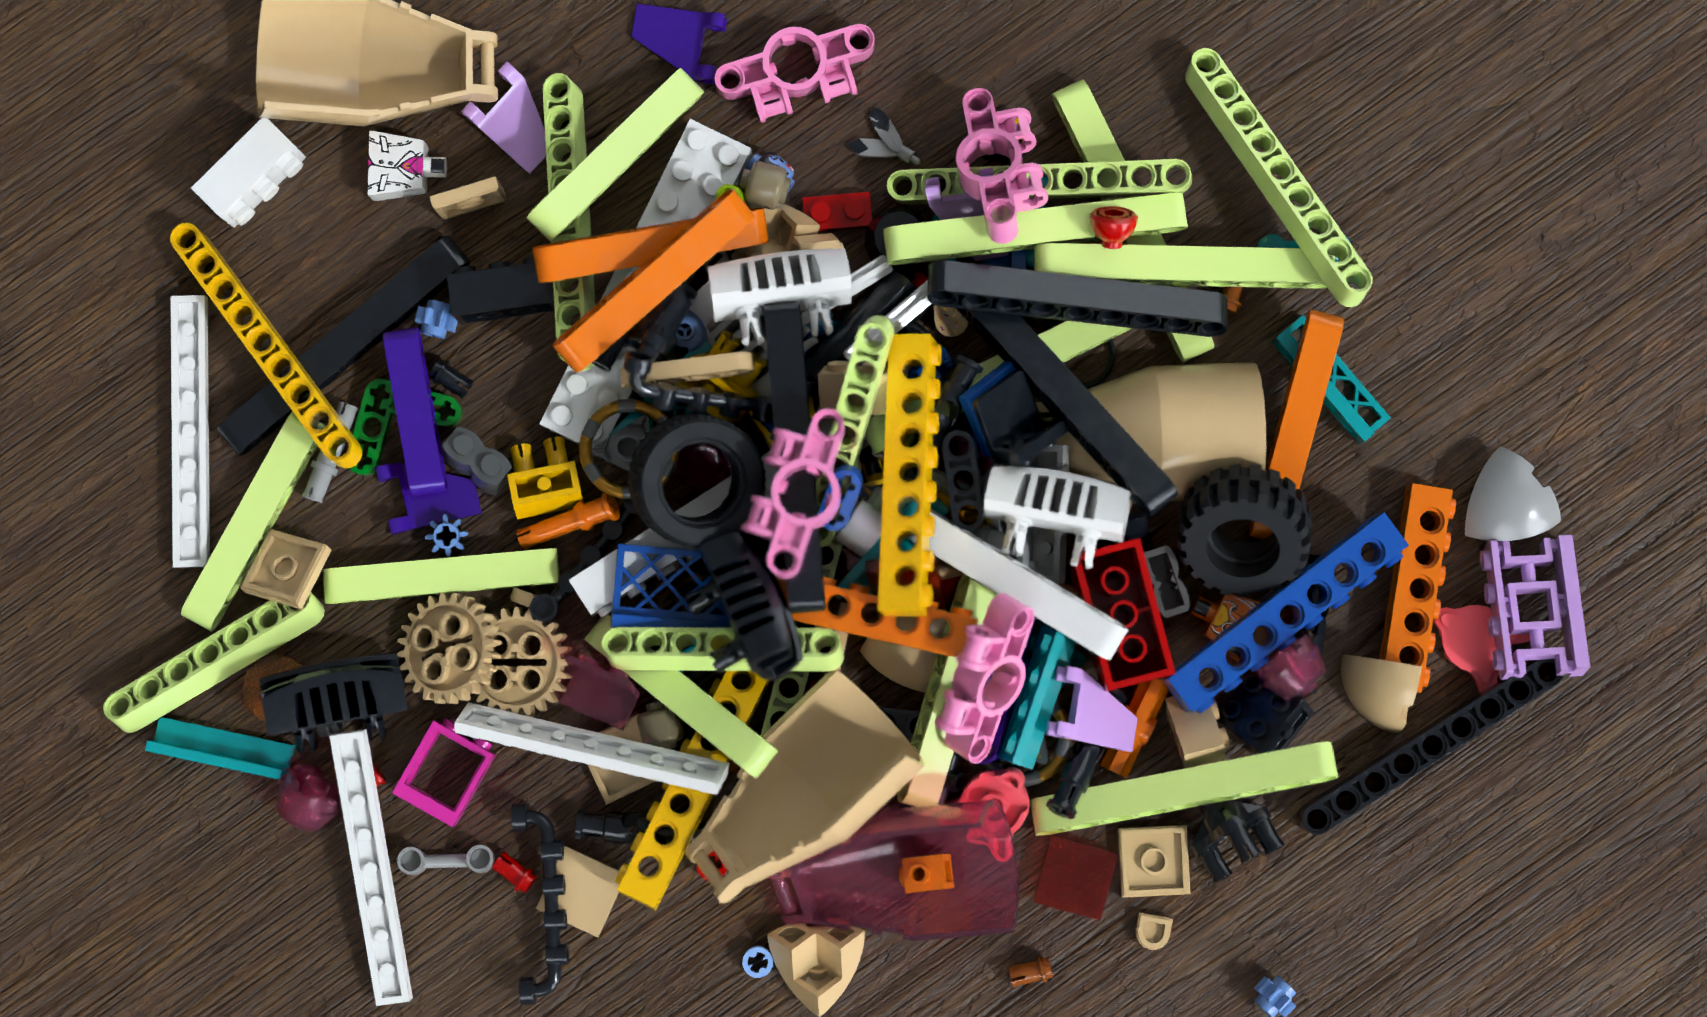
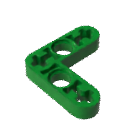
[350,379,463,476]

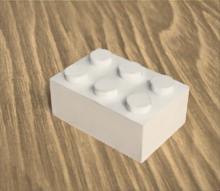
[191,118,306,228]

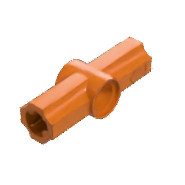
[1100,678,1169,778]

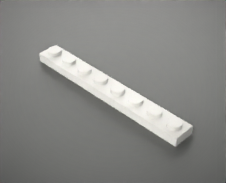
[171,295,210,568]
[455,702,729,795]
[329,729,413,1006]

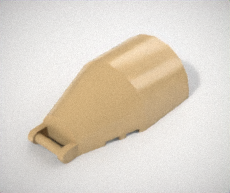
[256,0,498,126]
[1035,362,1266,501]
[685,669,925,903]

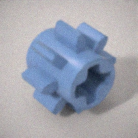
[414,300,458,339]
[425,514,469,557]
[1254,975,1296,1017]

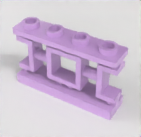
[1480,535,1590,680]

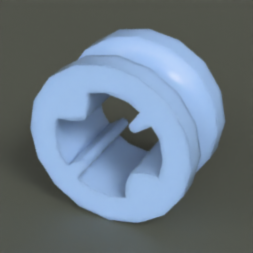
[742,945,773,978]

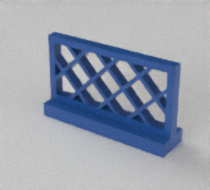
[610,543,732,628]

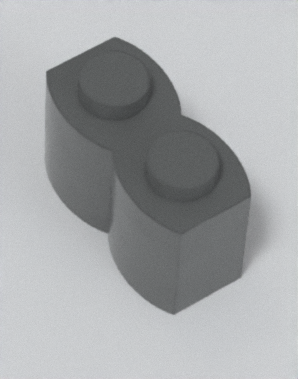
[442,427,512,496]
[1144,545,1189,619]

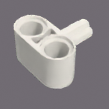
[834,486,883,557]

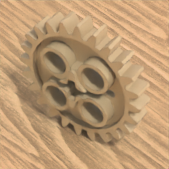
[397,593,502,704]
[466,607,574,717]

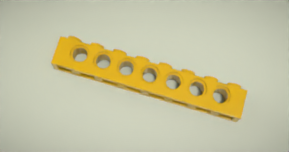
[878,334,942,616]
[615,671,770,911]

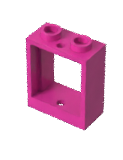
[392,718,497,827]

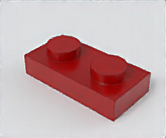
[802,192,872,232]

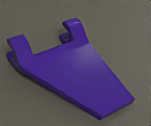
[632,4,728,85]
[376,462,482,535]

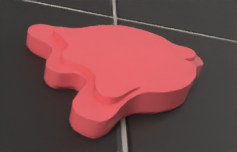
[1433,605,1530,693]
[937,767,1030,860]

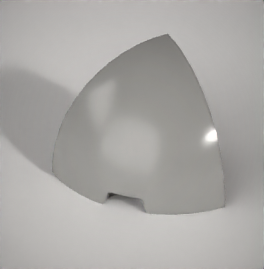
[1465,446,1561,541]

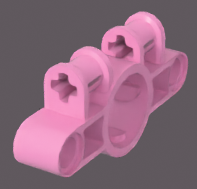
[715,24,875,123]
[956,88,1048,244]
[741,408,845,579]
[935,593,1034,764]

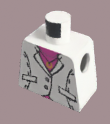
[368,131,447,201]

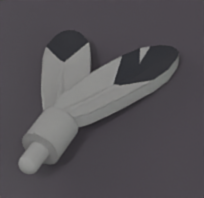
[849,108,921,165]

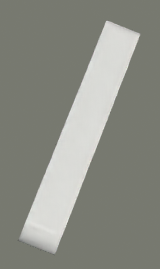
[907,509,1128,660]

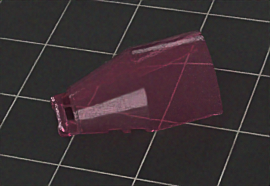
[768,799,1018,941]

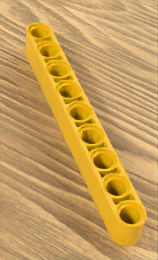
[170,223,362,468]

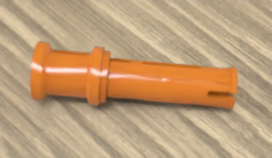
[516,492,620,550]

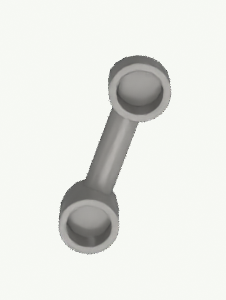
[397,845,495,876]

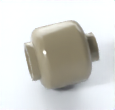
[739,161,791,210]
[637,701,685,749]

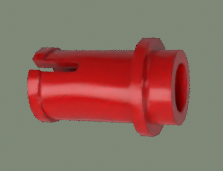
[491,851,537,893]

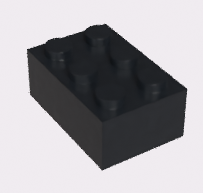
[447,257,555,325]

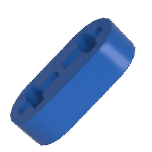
[818,465,863,531]

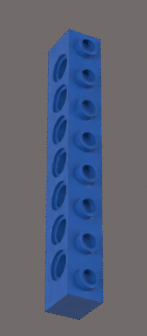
[1161,512,1409,714]

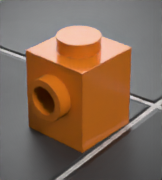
[899,854,954,893]

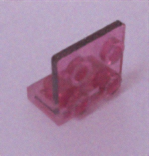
[560,654,640,731]

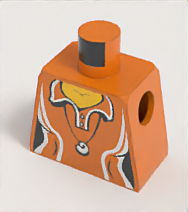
[1190,593,1267,662]

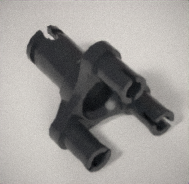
[592,282,698,400]
[1190,799,1285,884]

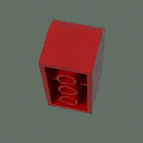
[1068,538,1176,691]

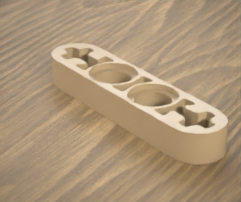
[620,352,755,388]

